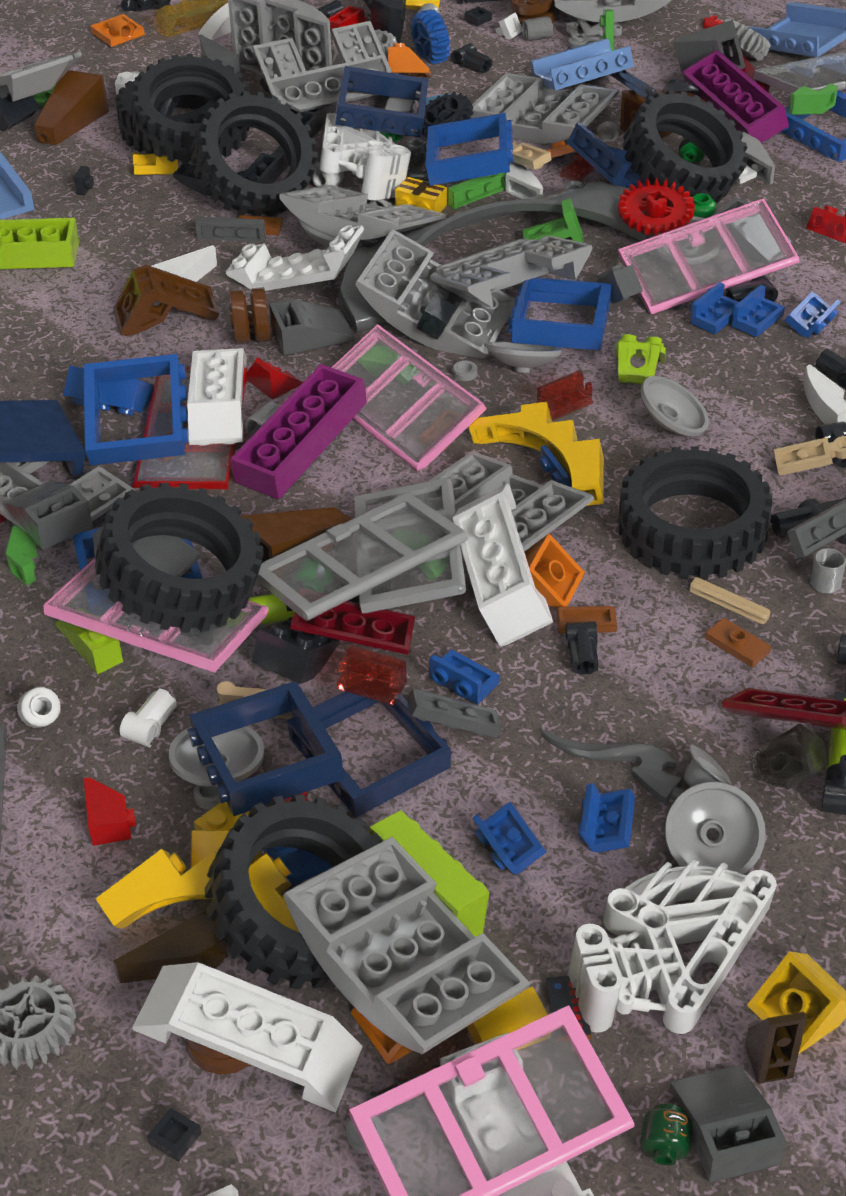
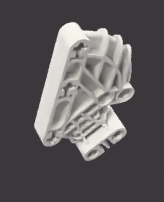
[319,113,411,200]
[567,859,777,1034]

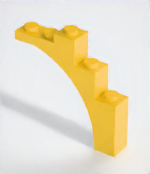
[468,402,604,506]
[95,849,300,933]

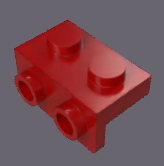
[806,205,846,243]

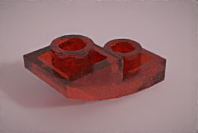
[560,153,595,182]

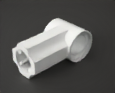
[120,688,177,748]

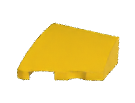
[132,152,178,175]

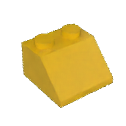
[747,951,846,1054]

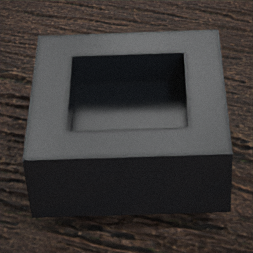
[464,6,492,26]
[73,166,94,196]
[147,1108,201,1162]

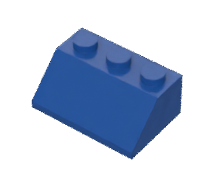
[63,365,154,416]

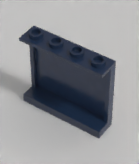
[567,123,645,188]
[0,400,86,475]

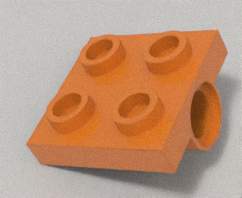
[90,14,145,47]

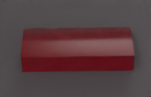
[290,591,415,655]
[722,688,846,730]

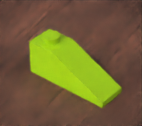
[55,610,123,675]

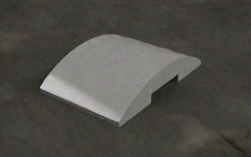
[228,0,332,76]
[554,0,672,22]
[470,73,619,144]
[279,185,446,240]
[355,229,515,358]
[401,451,594,554]
[284,837,531,1054]

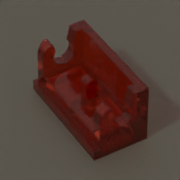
[537,370,594,421]
[337,645,407,705]

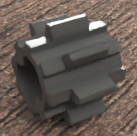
[406,138,427,166]

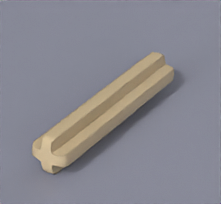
[689,577,770,624]

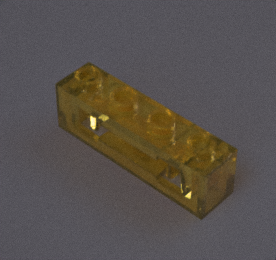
[155,0,228,38]

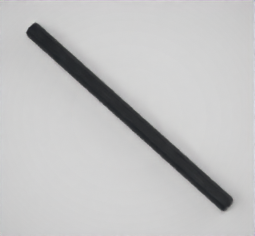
[609,70,656,99]

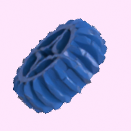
[411,9,451,64]

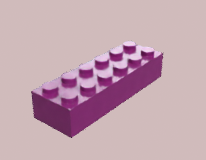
[682,50,789,144]
[230,364,367,500]

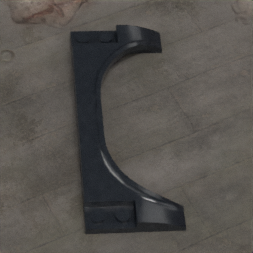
[173,77,336,196]

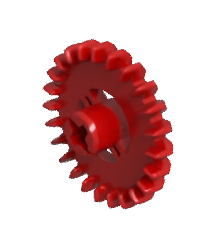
[618,178,695,236]

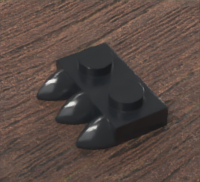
[661,79,699,95]

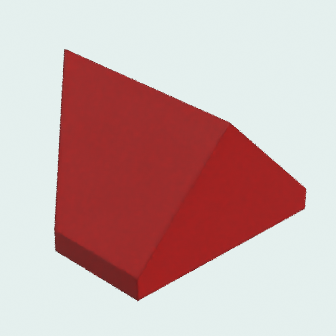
[247,357,303,400]

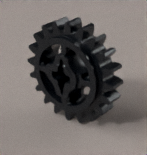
[422,92,474,138]

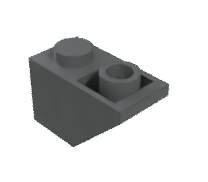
[595,264,643,304]

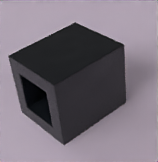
[416,294,456,340]

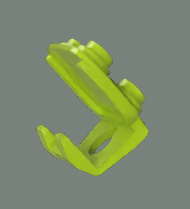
[614,334,666,384]

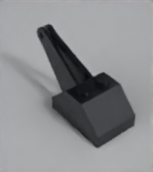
[364,0,406,43]

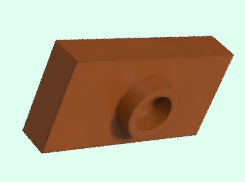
[705,617,771,668]

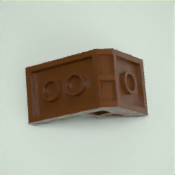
[113,265,219,336]

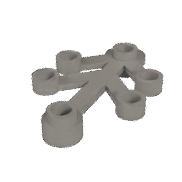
[566,18,622,48]

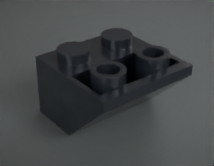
[0,91,41,132]
[251,617,340,684]

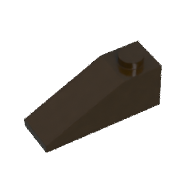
[113,911,228,983]
[745,1012,806,1084]

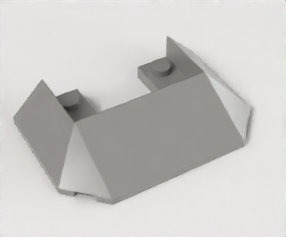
[252,21,392,112]
[0,51,82,102]
[430,236,592,309]
[0,461,135,532]

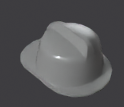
[684,745,732,788]

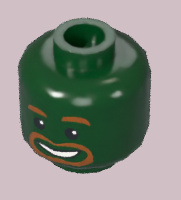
[641,1104,692,1166]

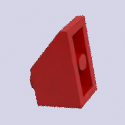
[83,777,137,846]

